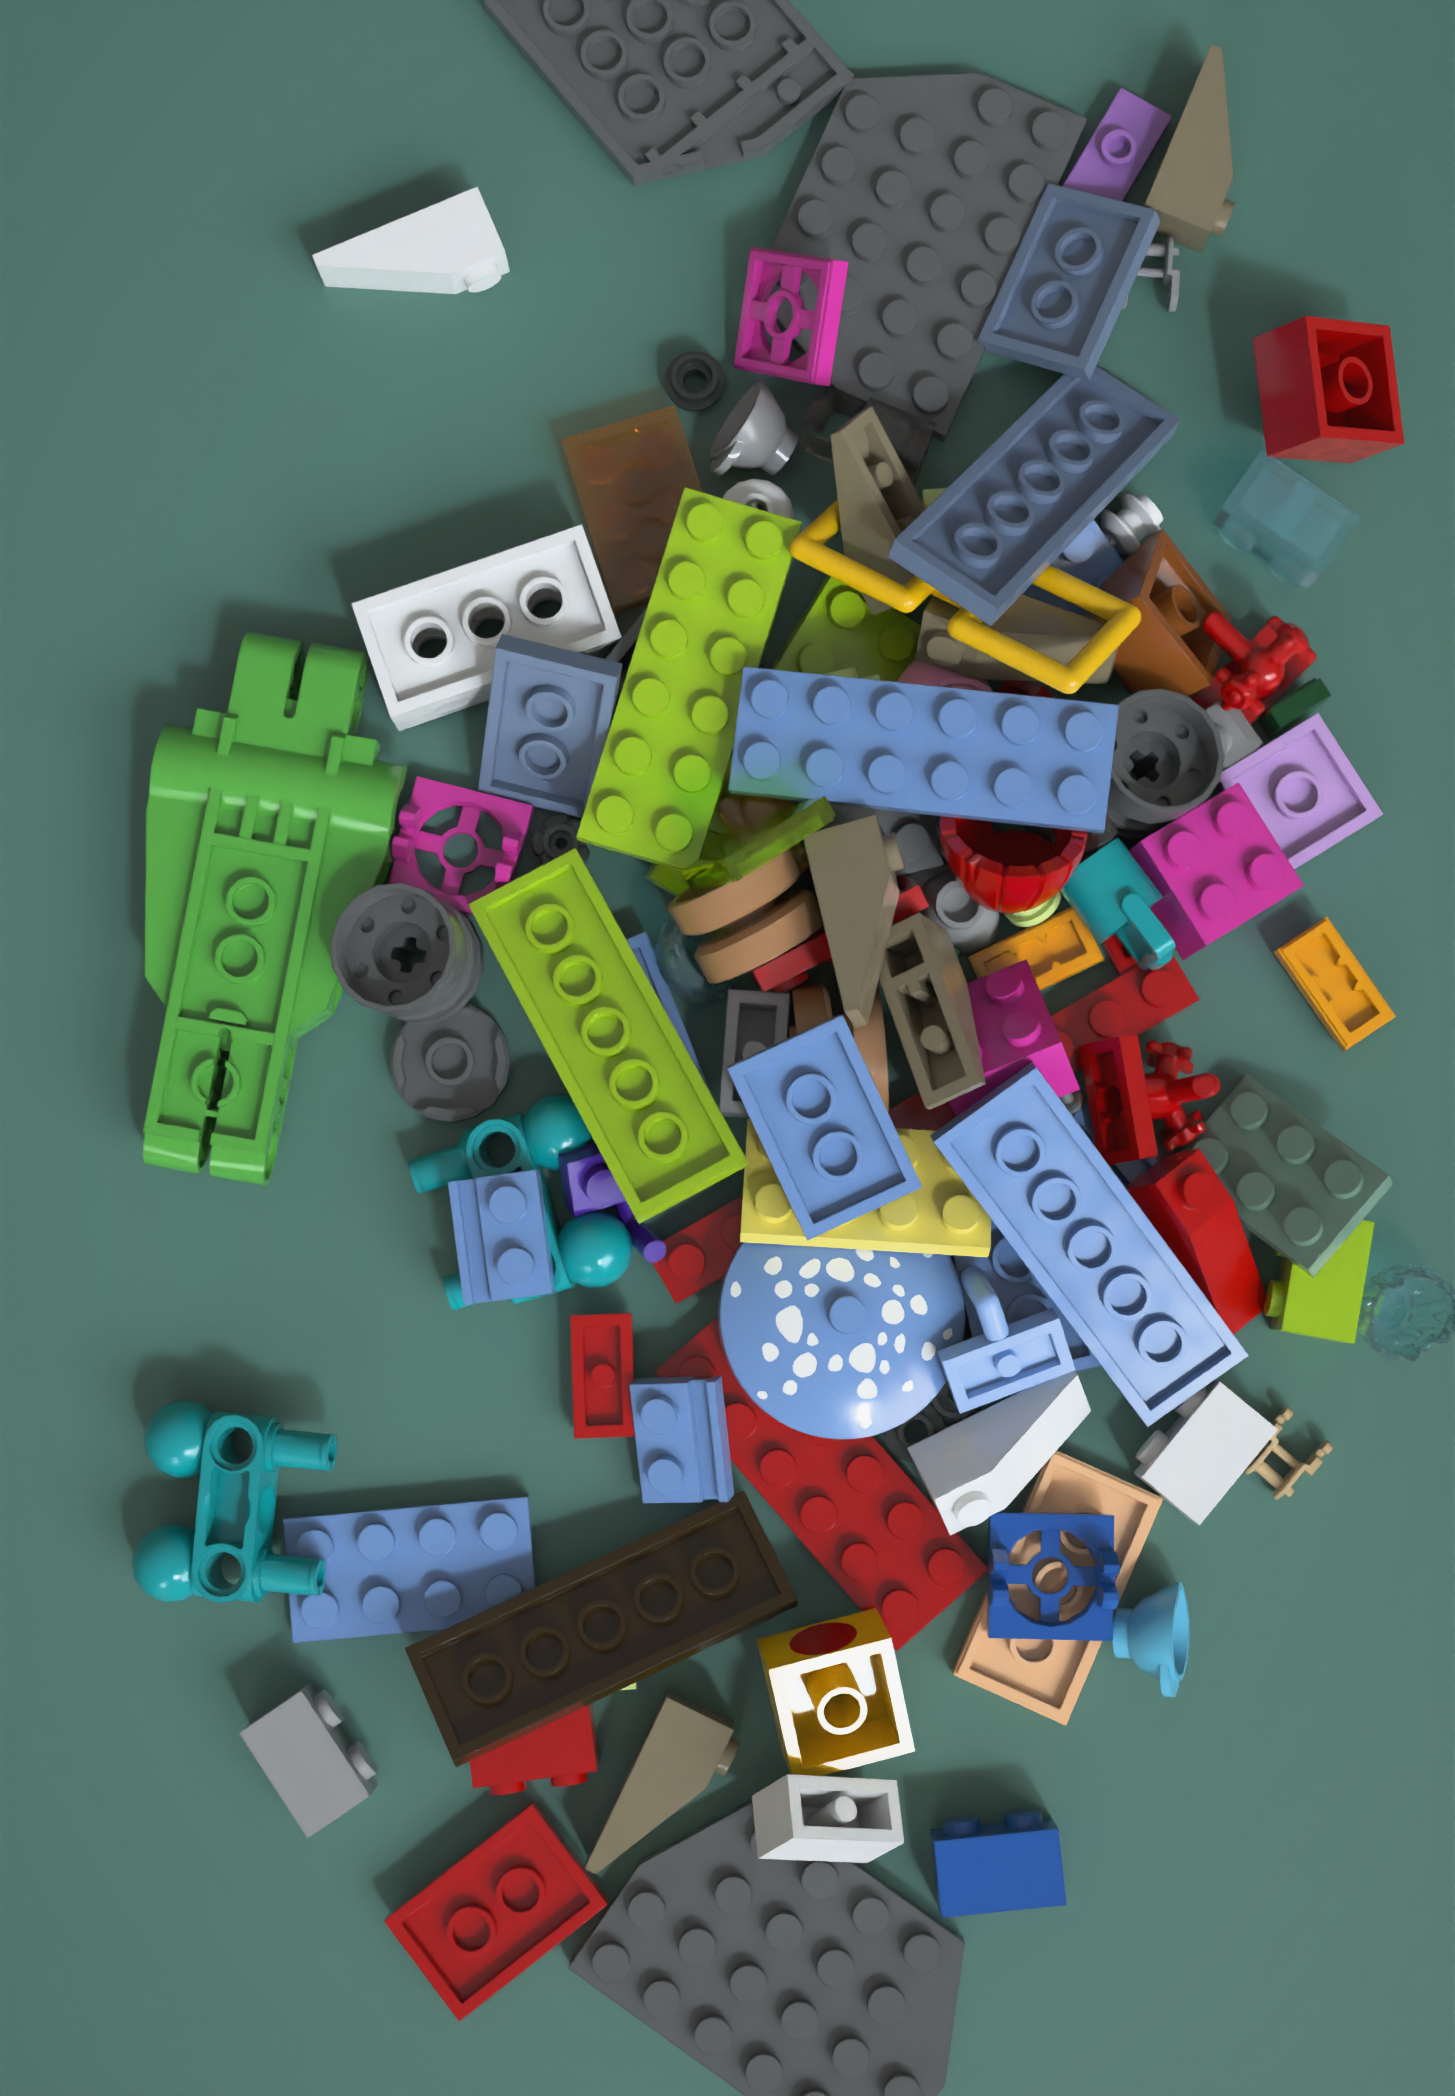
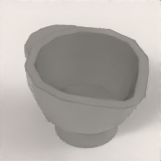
[710,379,798,476]
[910,864,999,956]

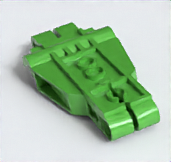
[143,631,407,1186]

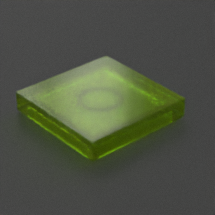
[680,796,836,890]

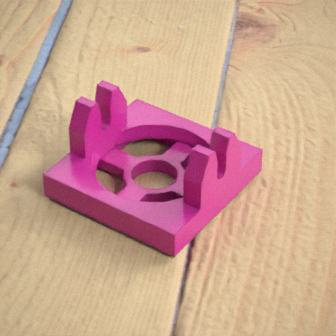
[734,247,849,386]
[388,776,534,916]

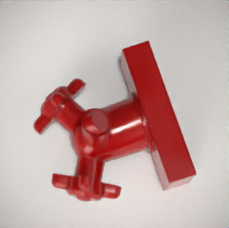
[1191,611,1317,725]
[1079,1034,1220,1165]

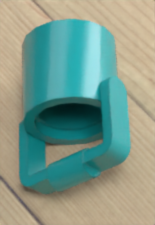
[1060,838,1176,971]

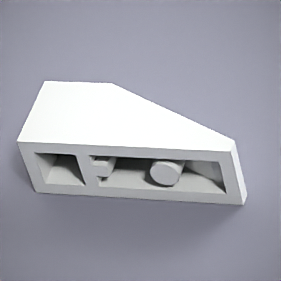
[312,187,510,294]
[907,1371,1091,1536]

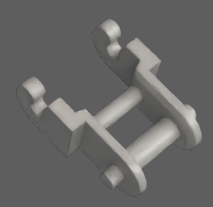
[1122,235,1180,313]

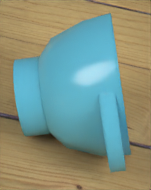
[1113,1581,1190,1697]

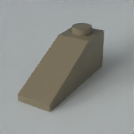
[1144,44,1236,253]
[830,406,926,615]
[915,595,1119,684]
[803,815,905,1028]
[879,913,986,1110]
[585,1688,740,1874]

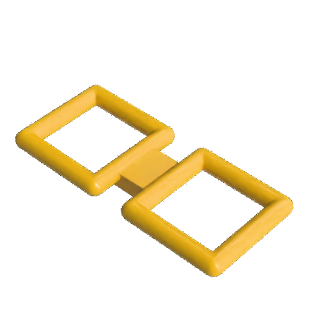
[789,499,1141,694]

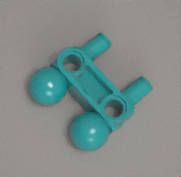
[408,1093,633,1310]
[132,1400,338,1603]

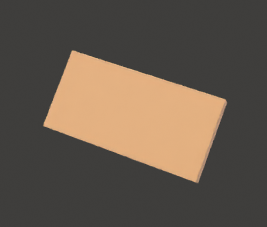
[952,1451,1163,1726]

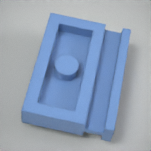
[448,1170,556,1305]
[629,1375,734,1504]

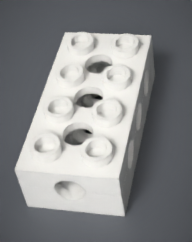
[351,524,622,731]

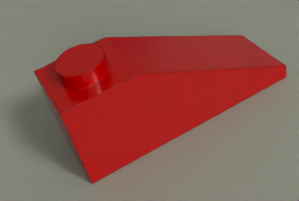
[1125,1149,1266,1334]

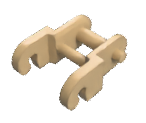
[1244,1406,1334,1500]

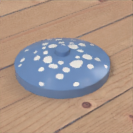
[718,1242,965,1439]

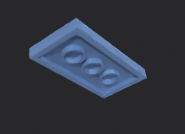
[283,1495,537,1643]

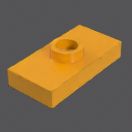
[968,907,1105,991]
[1273,916,1396,1052]

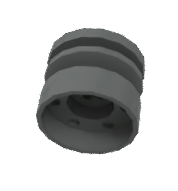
[1101,689,1225,842]
[331,883,484,1025]

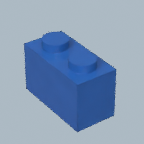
[930,1809,1067,1918]

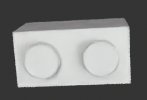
[1134,1380,1278,1526]
[752,1774,904,1863]

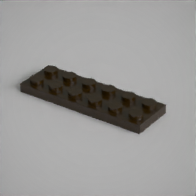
[405,1491,798,1767]

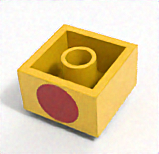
[757,1608,915,1776]

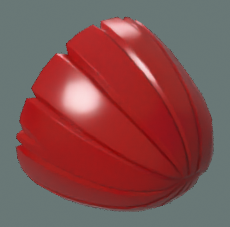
[939,816,1087,914]

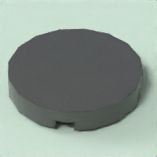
[389,1004,512,1123]

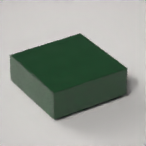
[1258,678,1331,738]

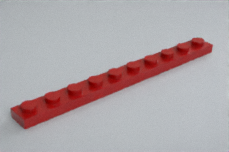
[653,955,1200,1304]

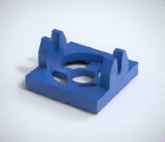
[987,1511,1120,1641]

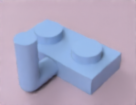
[937,1266,1076,1414]

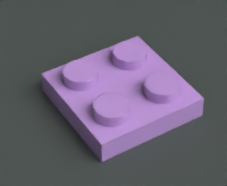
[1216,713,1383,870]

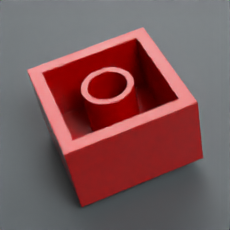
[1252,316,1404,463]

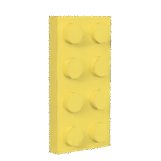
[740,1119,991,1257]

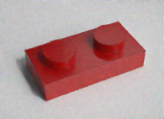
[570,1313,635,1439]

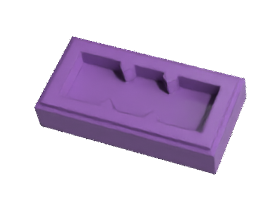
[1063,87,1172,202]

